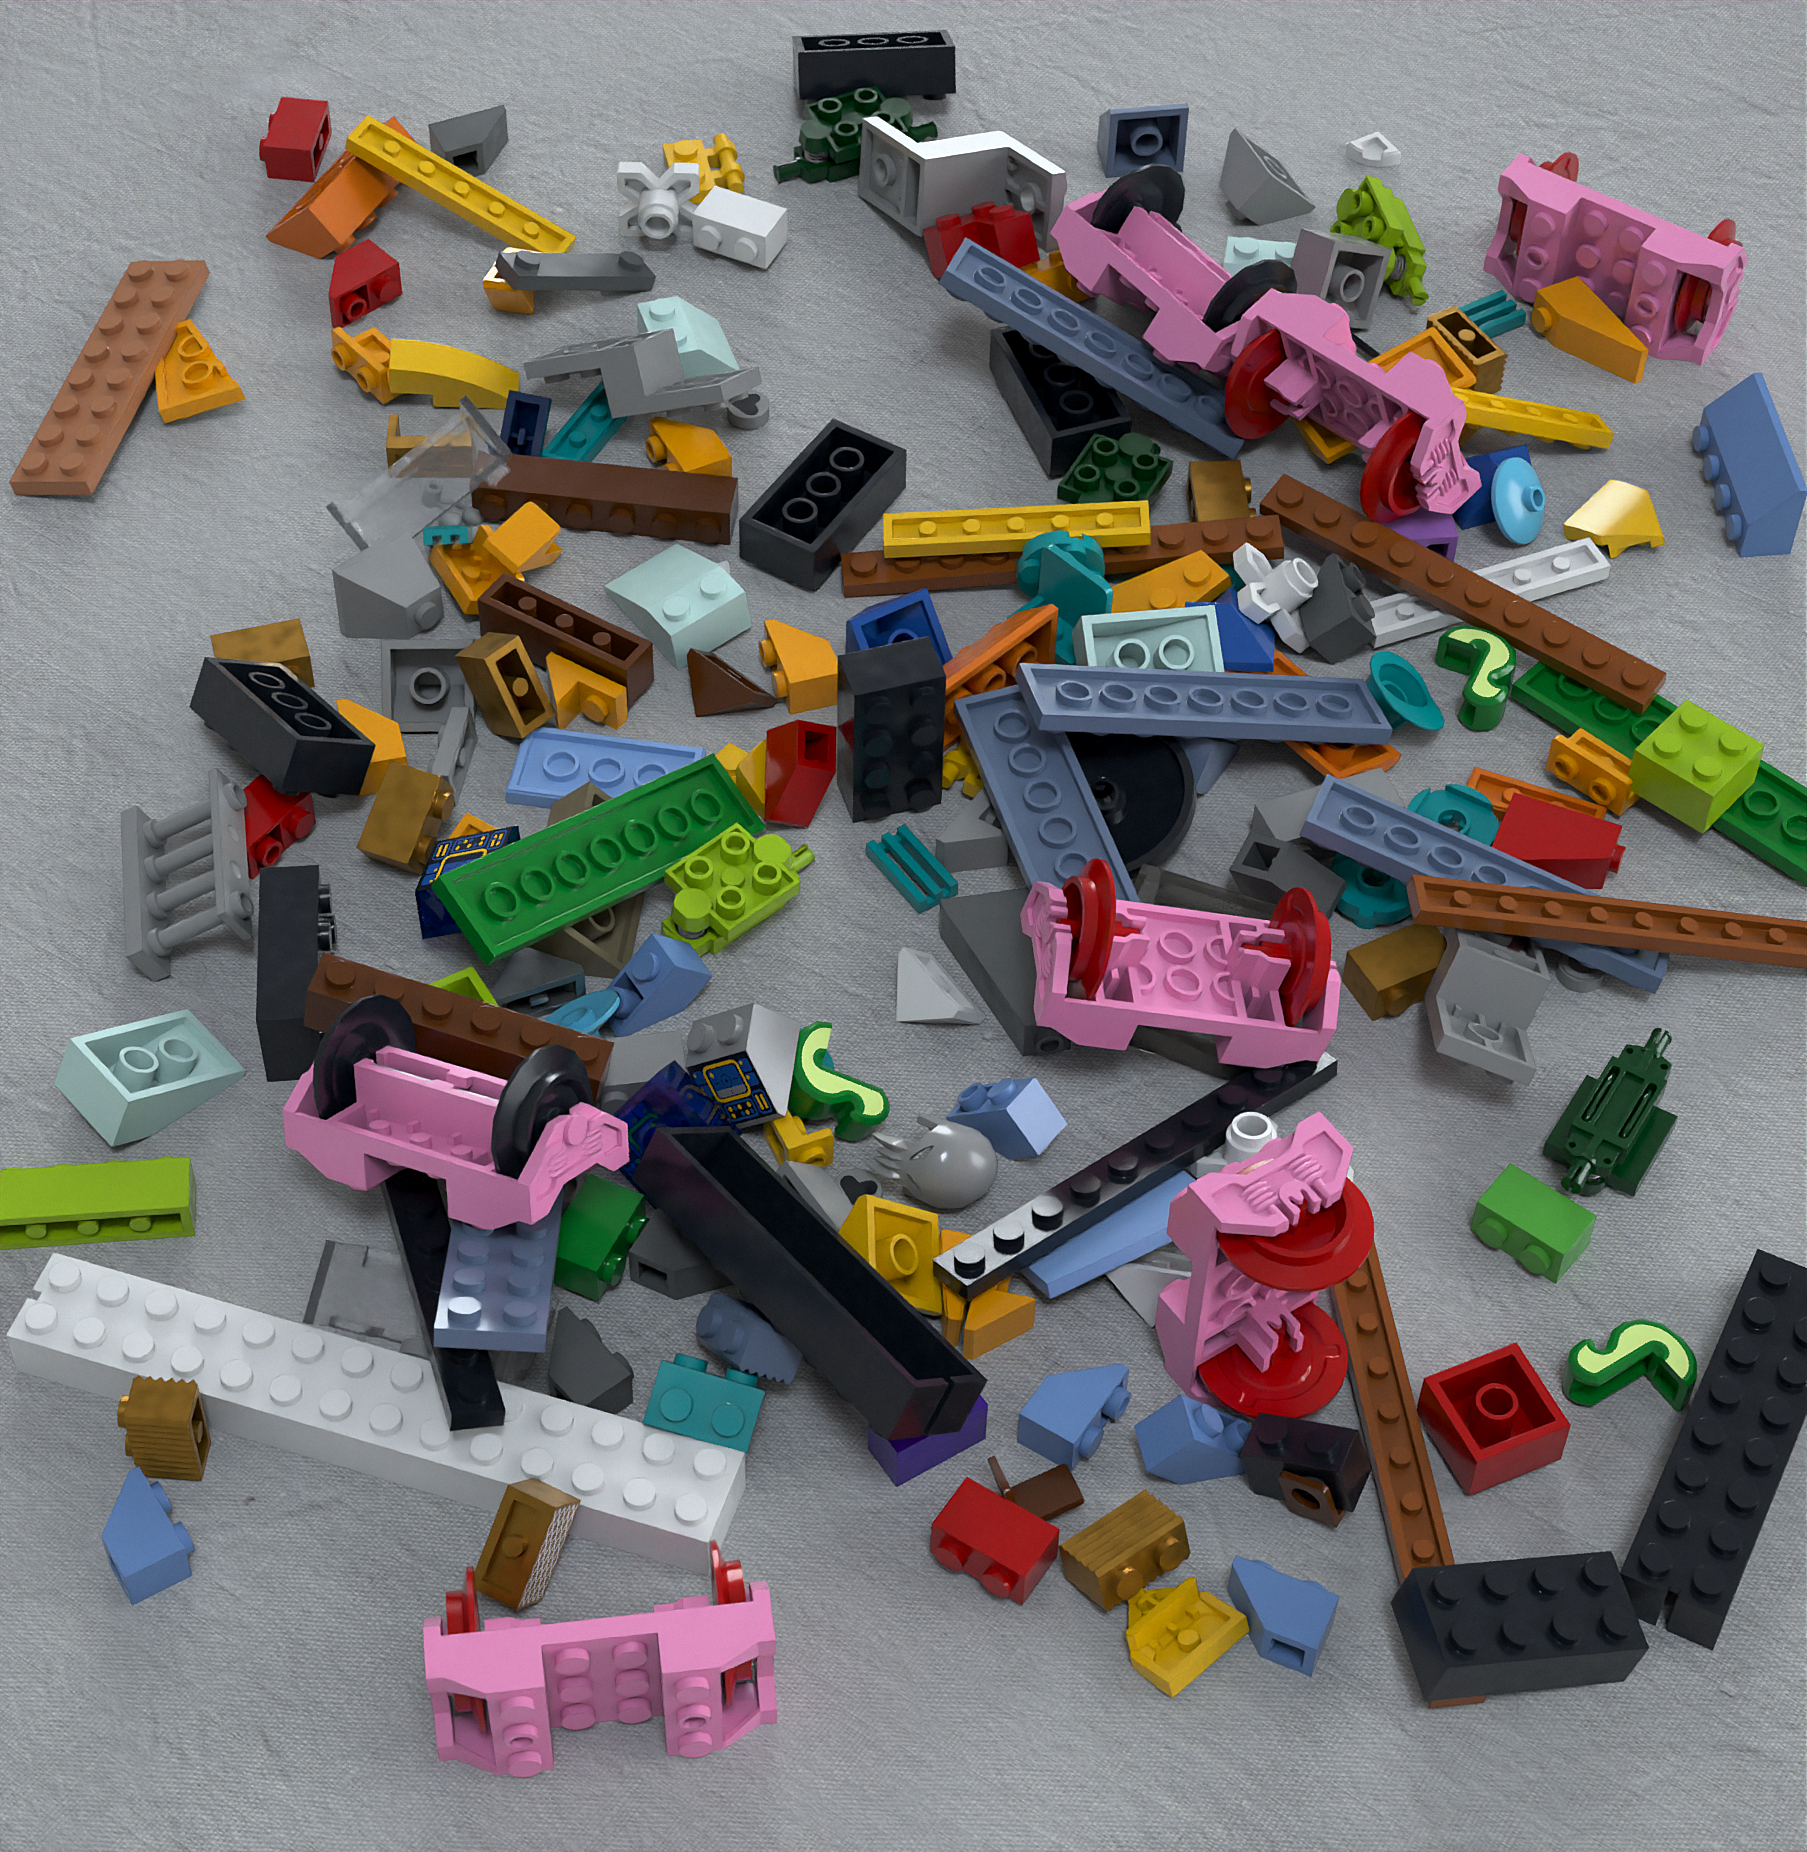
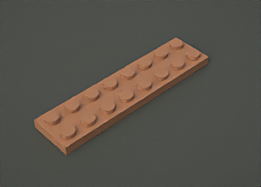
[9,259,210,495]

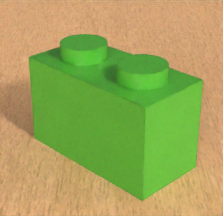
[1470,1163,1597,1284]

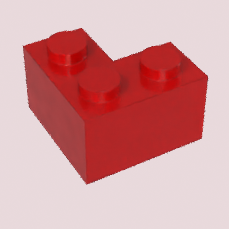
[922,201,1040,278]

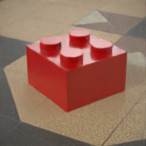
[1417,1342,1571,1496]

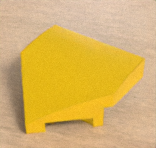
[1563,479,1665,559]
[1126,1577,1250,1698]

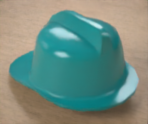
[1365,651,1445,731]

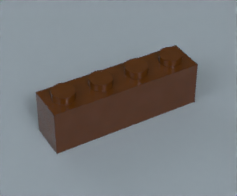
[477,573,654,708]

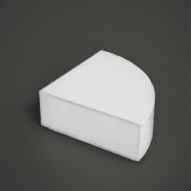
[1345,131,1401,167]

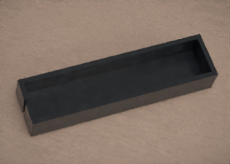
[632,1126,988,1441]
[1620,1249,1807,1651]

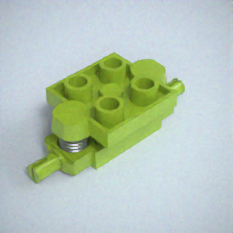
[1330,175,1429,306]
[661,823,815,957]

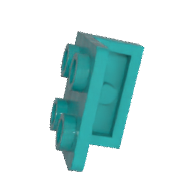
[1007,543,1113,665]
[643,1353,767,1454]

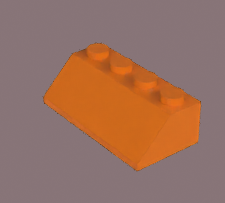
[265,116,417,259]
[942,604,1058,753]

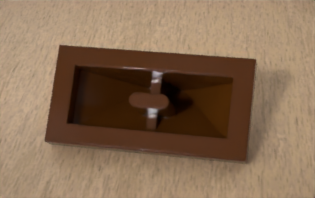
[686,648,778,717]

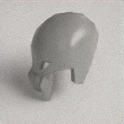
[865,1113,998,1209]

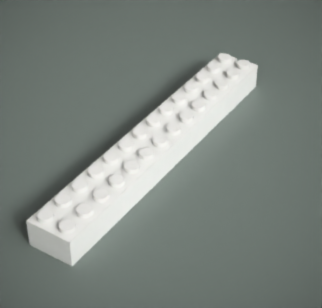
[6,1252,746,1576]

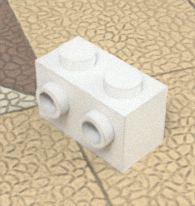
[692,186,788,269]

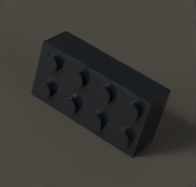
[792,30,956,104]
[989,326,1132,477]
[739,418,907,591]
[837,636,946,823]
[189,657,376,798]
[256,865,337,1082]
[1390,1551,1649,1701]

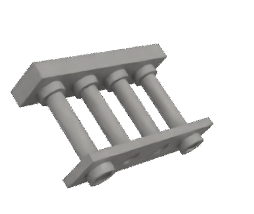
[121,768,254,982]

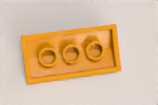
[1290,326,1477,464]

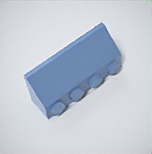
[1693,373,1807,558]

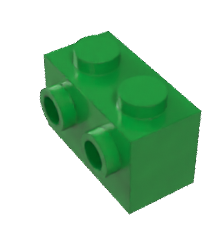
[554,1173,650,1301]

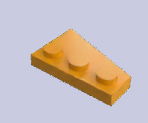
[155,319,246,423]
[1111,550,1232,613]

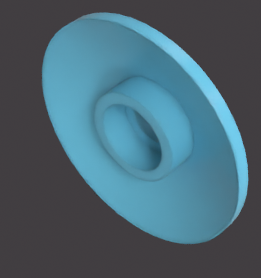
[1491,457,1545,545]
[544,990,620,1038]

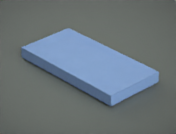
[506,726,707,809]
[1018,1170,1195,1299]

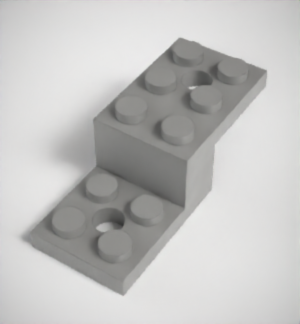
[523,328,762,423]
[1424,927,1551,1087]

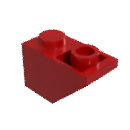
[328,239,402,328]
[764,719,837,828]
[243,773,316,880]

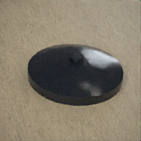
[1065,731,1197,880]

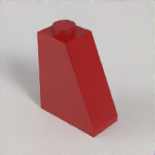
[1492,792,1626,889]

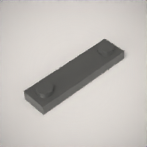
[494,250,656,290]

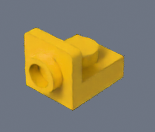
[763,1108,834,1168]

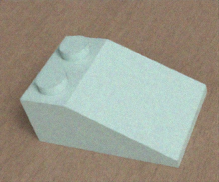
[604,543,752,670]
[1072,605,1225,672]
[54,1009,246,1147]

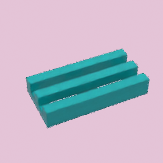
[1458,290,1527,338]
[423,525,473,545]
[866,824,958,914]

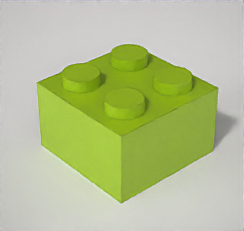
[1628,699,1765,834]

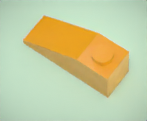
[1530,276,1649,384]

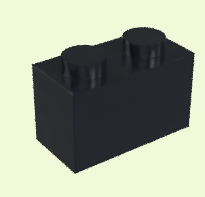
[1240,1412,1371,1512]

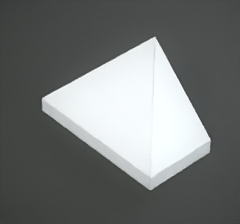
[896,947,986,1024]
[1105,1250,1192,1328]

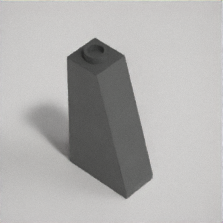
[939,887,1071,1056]

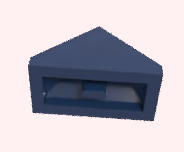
[497,390,552,457]

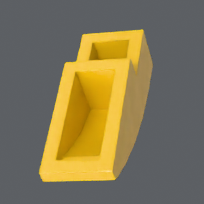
[389,338,519,409]

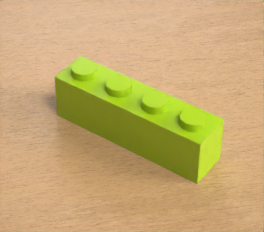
[0,1156,197,1250]

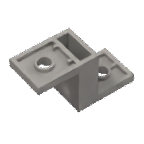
[858,116,1067,252]

